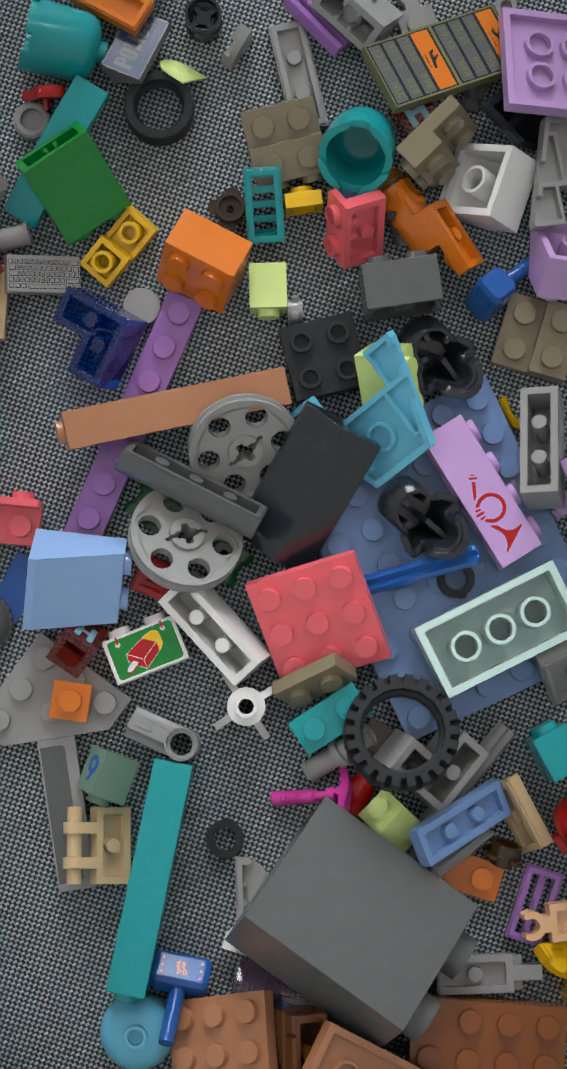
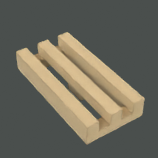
[499,773,554,854]

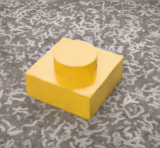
[284,186,323,217]

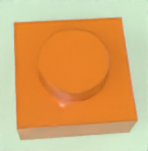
[49,679,93,723]

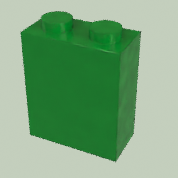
[14,121,132,245]

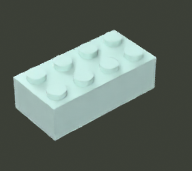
[411,560,567,698]

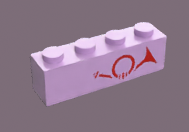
[425,414,542,570]

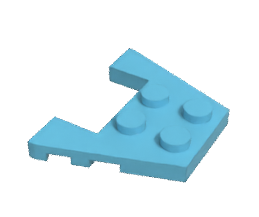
[290,330,437,489]

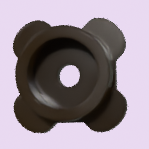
[208,187,246,231]
[485,837,522,870]

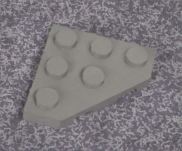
[0,632,132,747]

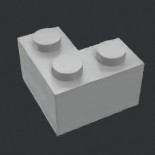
[373,728,490,811]

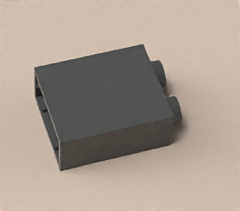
[225,796,478,1048]

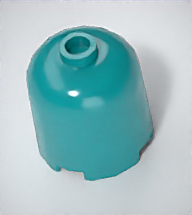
[17,0,108,81]
[318,106,396,195]

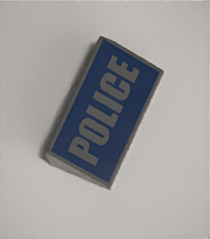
[101,15,172,84]

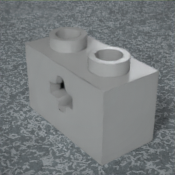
[310,0,404,51]

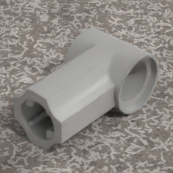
[124,706,202,762]

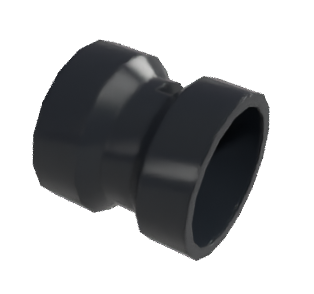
[185,0,222,43]

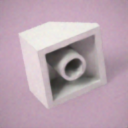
[438,143,536,233]

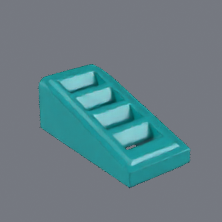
[243,166,285,244]

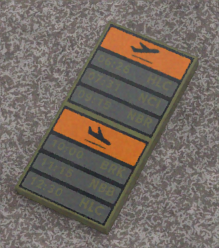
[361,4,502,115]

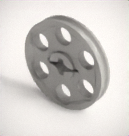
[187,393,295,498]
[128,490,243,593]

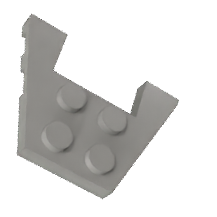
[529,116,567,231]

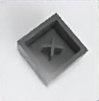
[358,250,444,323]

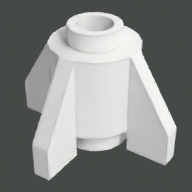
[213,676,273,740]

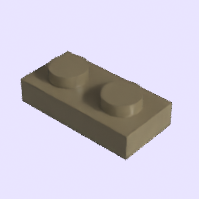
[272,652,357,709]

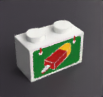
[102,611,190,686]

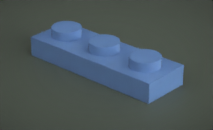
[407,779,512,867]

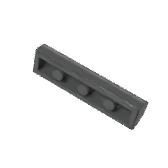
[115,439,268,540]

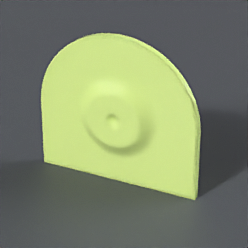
[159,59,206,84]

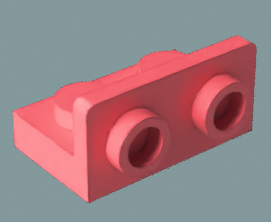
[323,188,386,270]
[0,491,44,547]

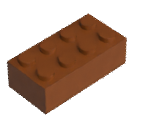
[405,992,567,1069]

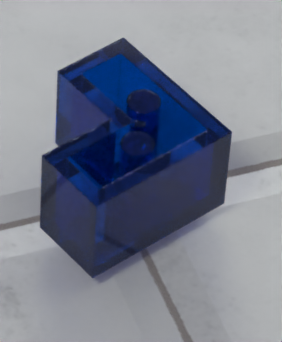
[52,286,148,390]

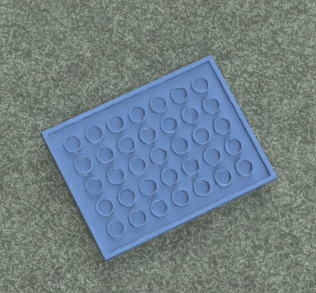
[320,375,567,740]

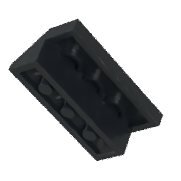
[243,401,381,568]

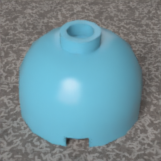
[100,993,171,1069]

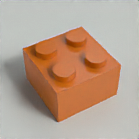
[156,208,253,315]

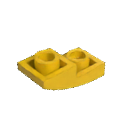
[80,205,160,288]

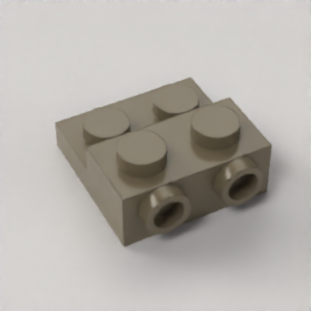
[395,94,477,191]
[239,95,324,189]
[489,292,567,385]

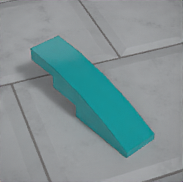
[3,75,110,230]

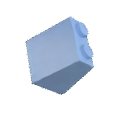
[22,528,133,630]

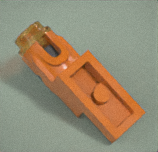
[376,167,485,276]

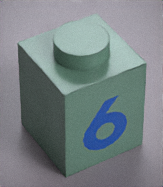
[76,744,140,808]

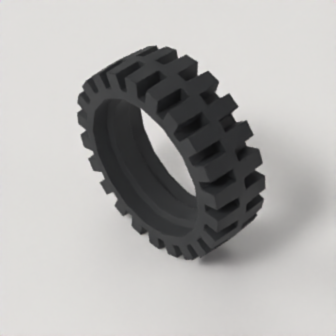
[343,674,460,793]

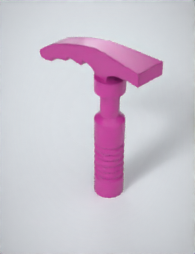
[270,766,352,812]

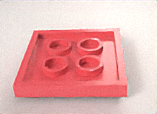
[245,549,392,678]

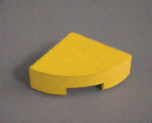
[533,941,567,979]

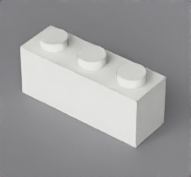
[158,571,271,686]

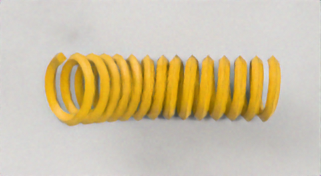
[498,396,520,431]

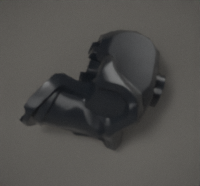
[397,315,483,399]
[377,475,470,559]

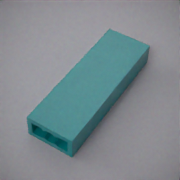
[106,757,195,1003]

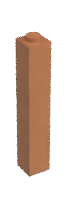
[54,366,292,451]

